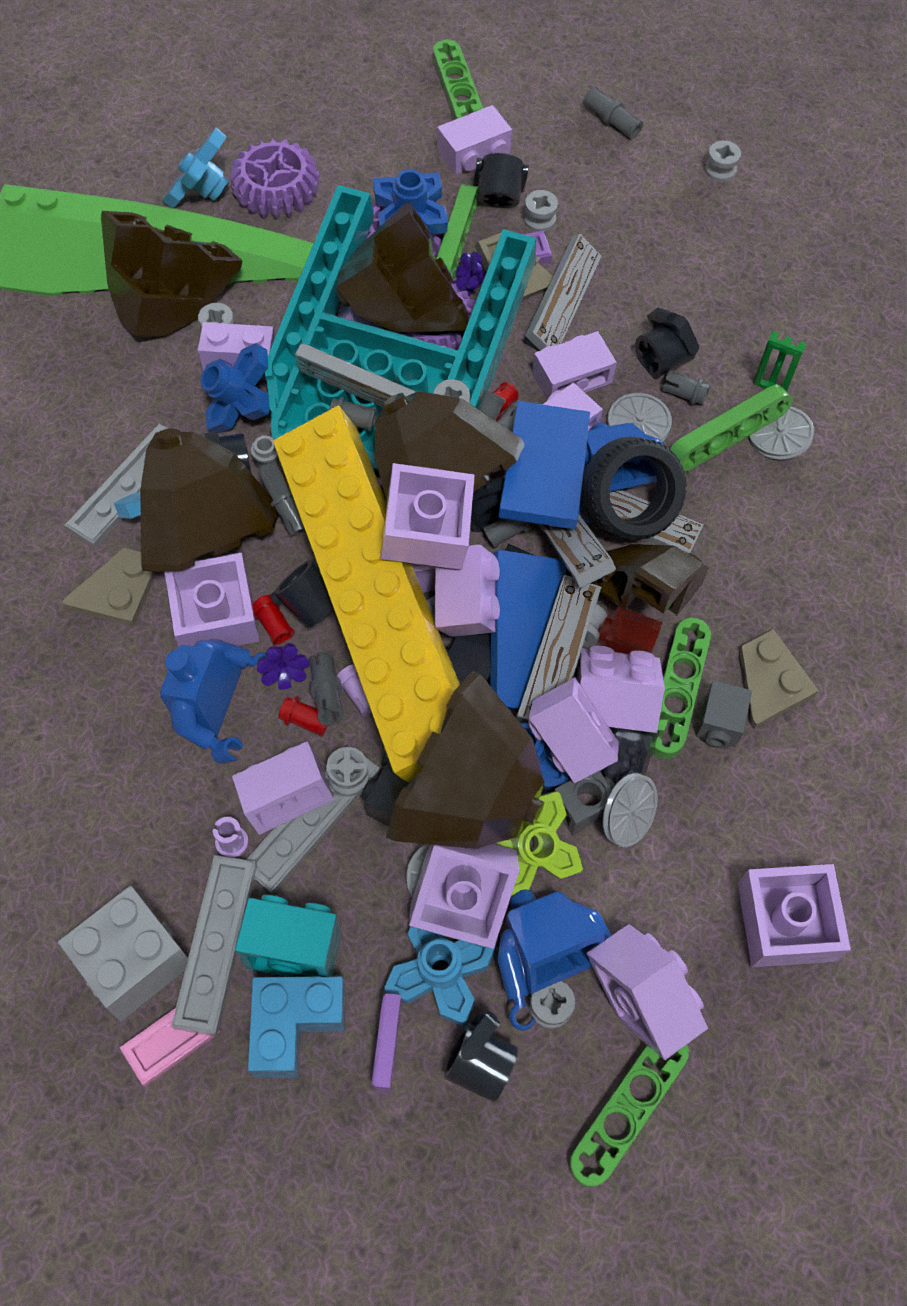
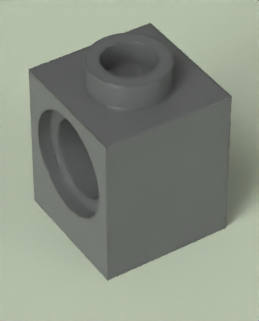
[696,680,752,748]
[554,771,616,835]

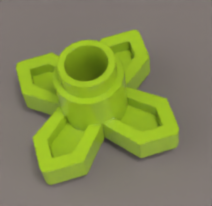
[495,792,583,896]

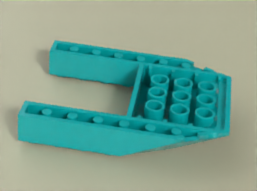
[265,185,536,472]

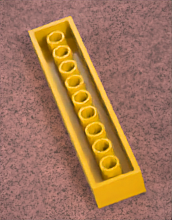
[273,405,460,784]

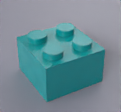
[235,895,342,977]

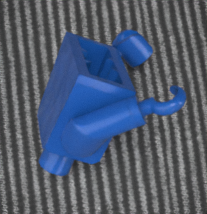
[578,423,664,524]
[160,639,267,764]
[498,889,612,1030]

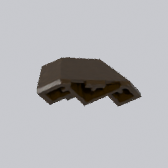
[336,201,469,332]
[101,211,243,339]
[375,391,525,500]
[140,428,279,571]
[566,544,709,615]
[386,671,545,849]

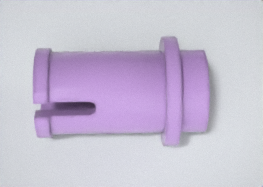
[337,664,372,717]
[213,817,249,858]

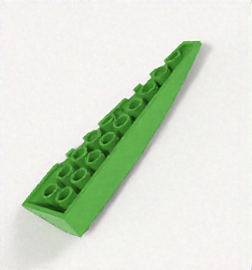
[0,184,314,296]

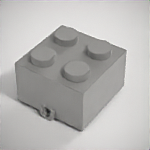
[58,885,188,1022]

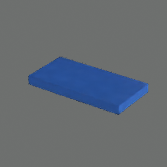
[499,401,590,529]
[491,550,566,711]

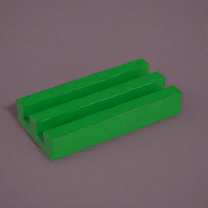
[753,331,807,391]

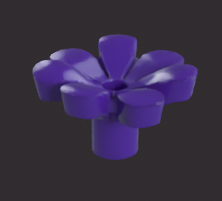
[453,251,486,296]
[257,643,309,690]

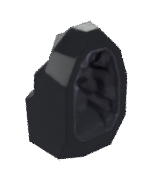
[604,727,659,785]

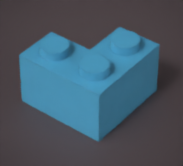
[248,977,346,1078]

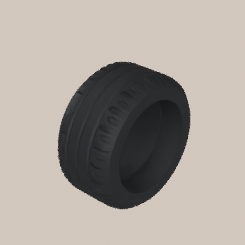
[581,436,687,540]

